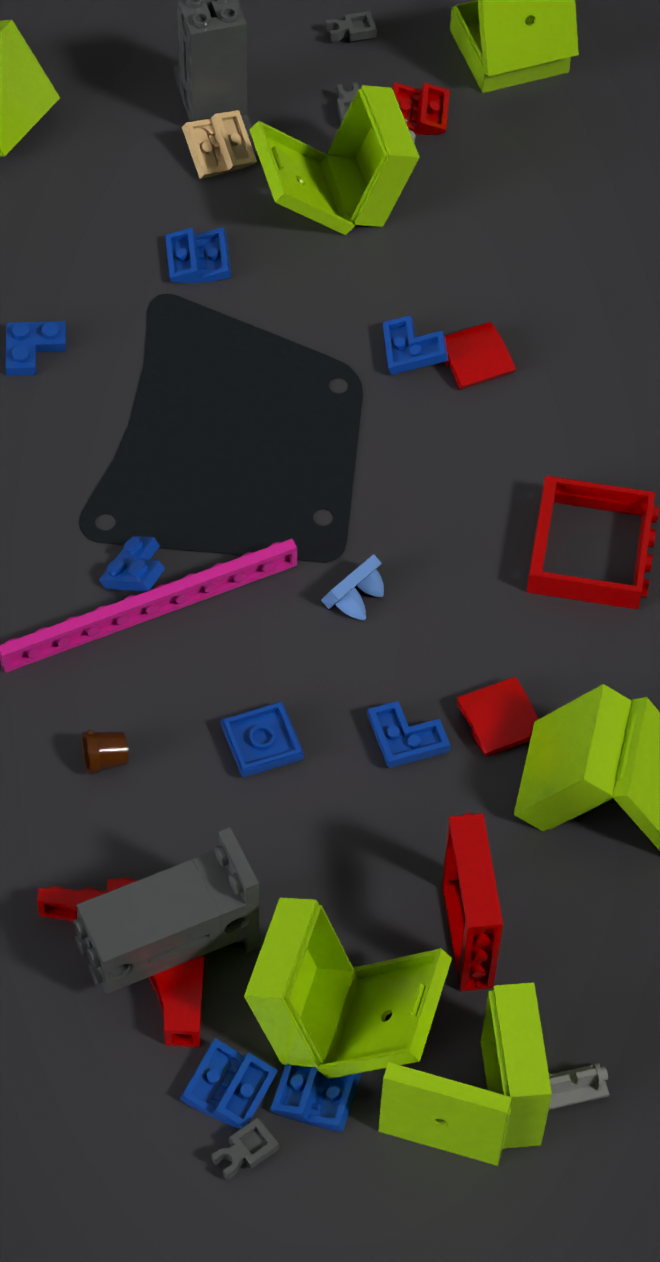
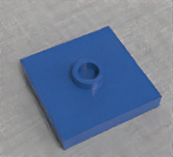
[221,701,304,778]

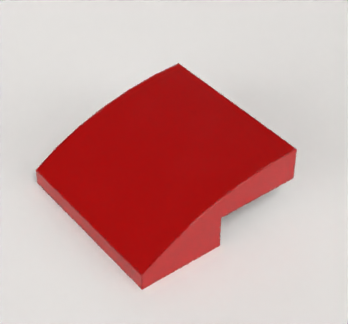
[392,82,450,135]
[445,322,516,390]
[457,677,538,758]

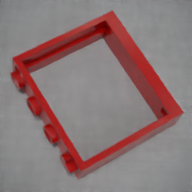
[527,475,659,610]
[442,812,503,992]

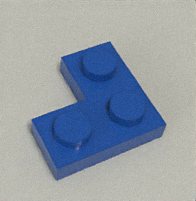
[383,315,449,375]
[5,321,66,376]
[99,536,165,592]
[367,701,451,769]

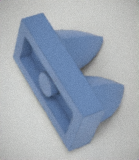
[321,554,384,620]

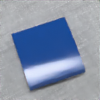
[165,227,232,283]
[179,1038,278,1129]
[270,1065,362,1132]

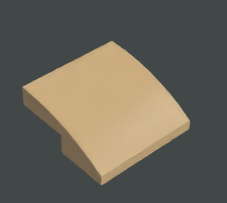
[182,110,257,179]

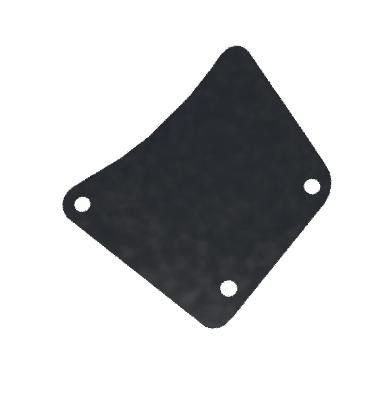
[79,294,363,563]

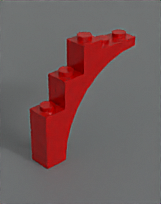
[37,877,205,1047]

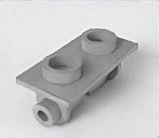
[549,1063,610,1110]

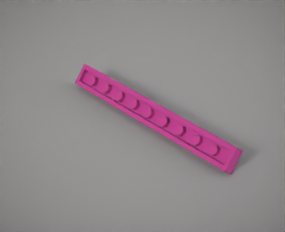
[0,539,297,673]

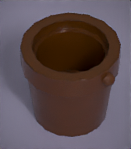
[82,730,128,775]

